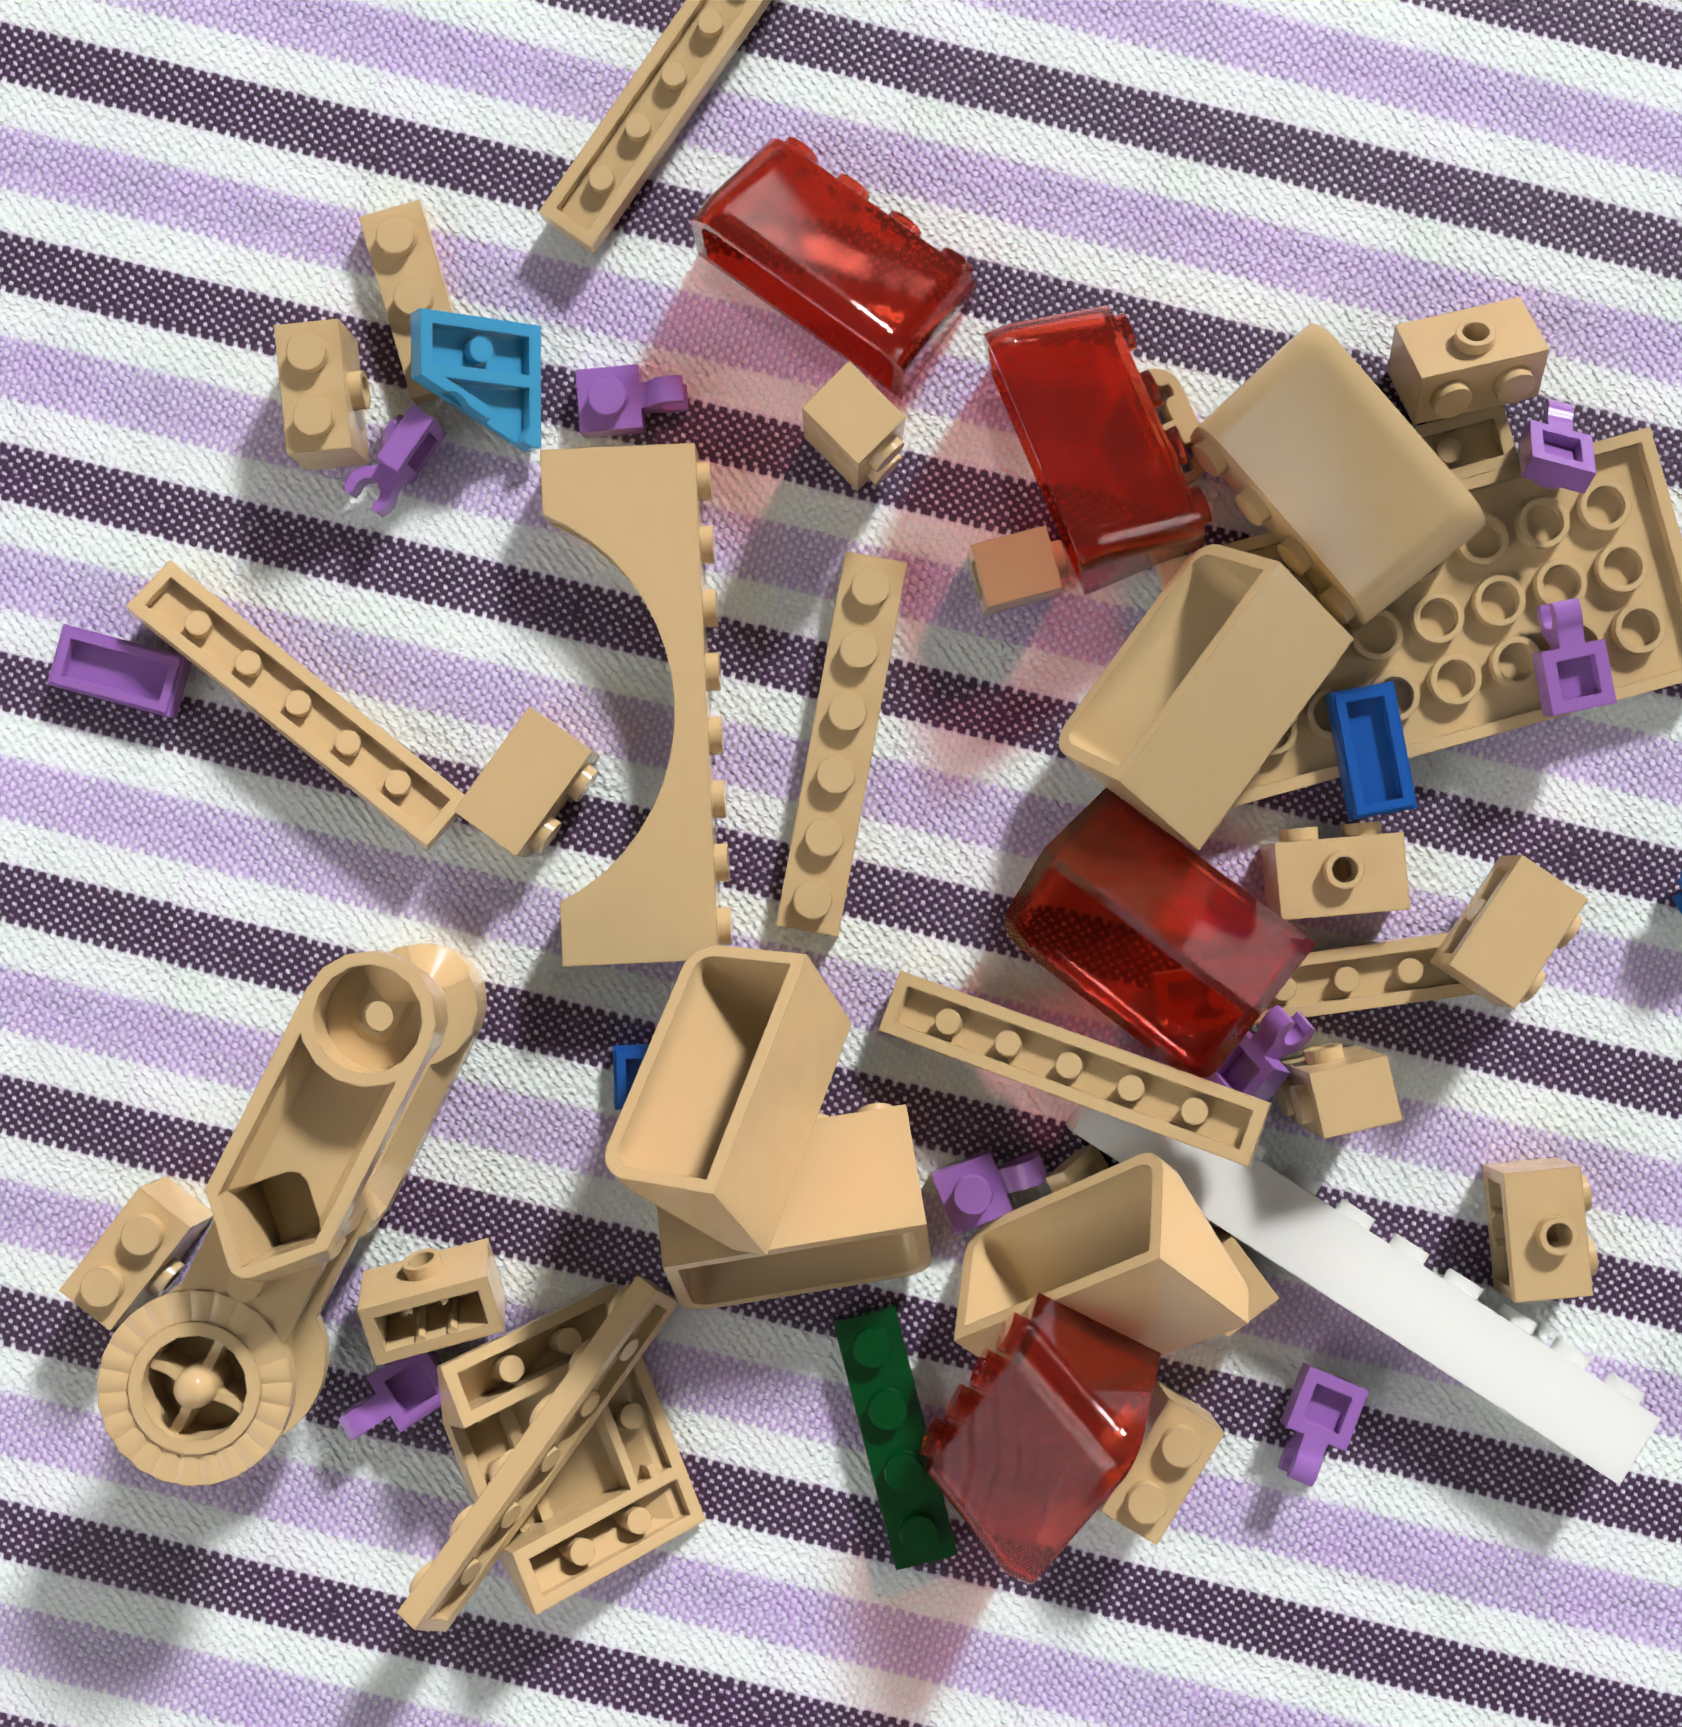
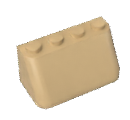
[1189,323,1485,632]
[1059,544,1354,850]
[605,945,852,1256]
[657,1103,932,1309]
[954,1153,1249,1400]

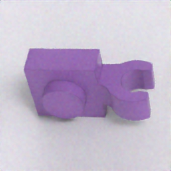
[575,364,689,438]
[1519,398,1596,494]
[343,404,447,518]
[1532,598,1617,717]
[1202,1005,1316,1101]
[931,1149,1048,1235]
[338,1351,442,1441]
[1278,1362,1369,1487]

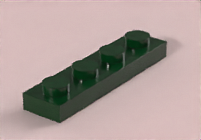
[833,1302,958,1571]

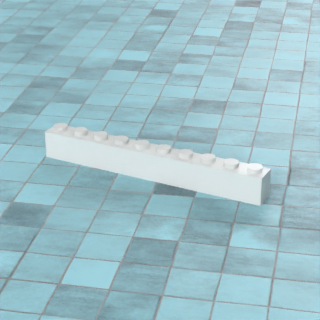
[1065,1104,1662,1485]

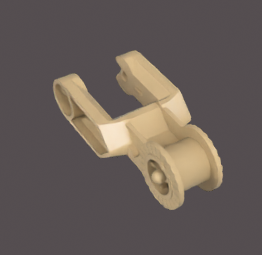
[97,943,488,1486]

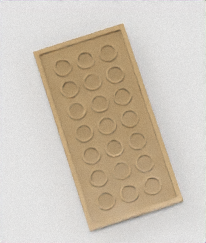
[1155,427,1682,808]

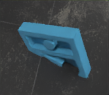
[410,308,541,452]

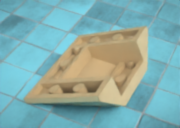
[437,1284,706,1615]

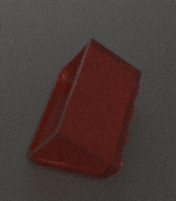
[691,137,976,400]
[983,305,1212,596]
[1004,787,1316,1078]
[920,1292,1161,1585]

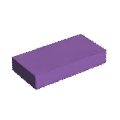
[47,624,192,719]

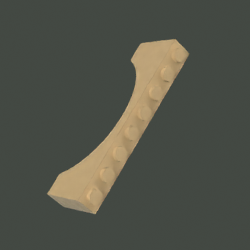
[540,443,733,967]

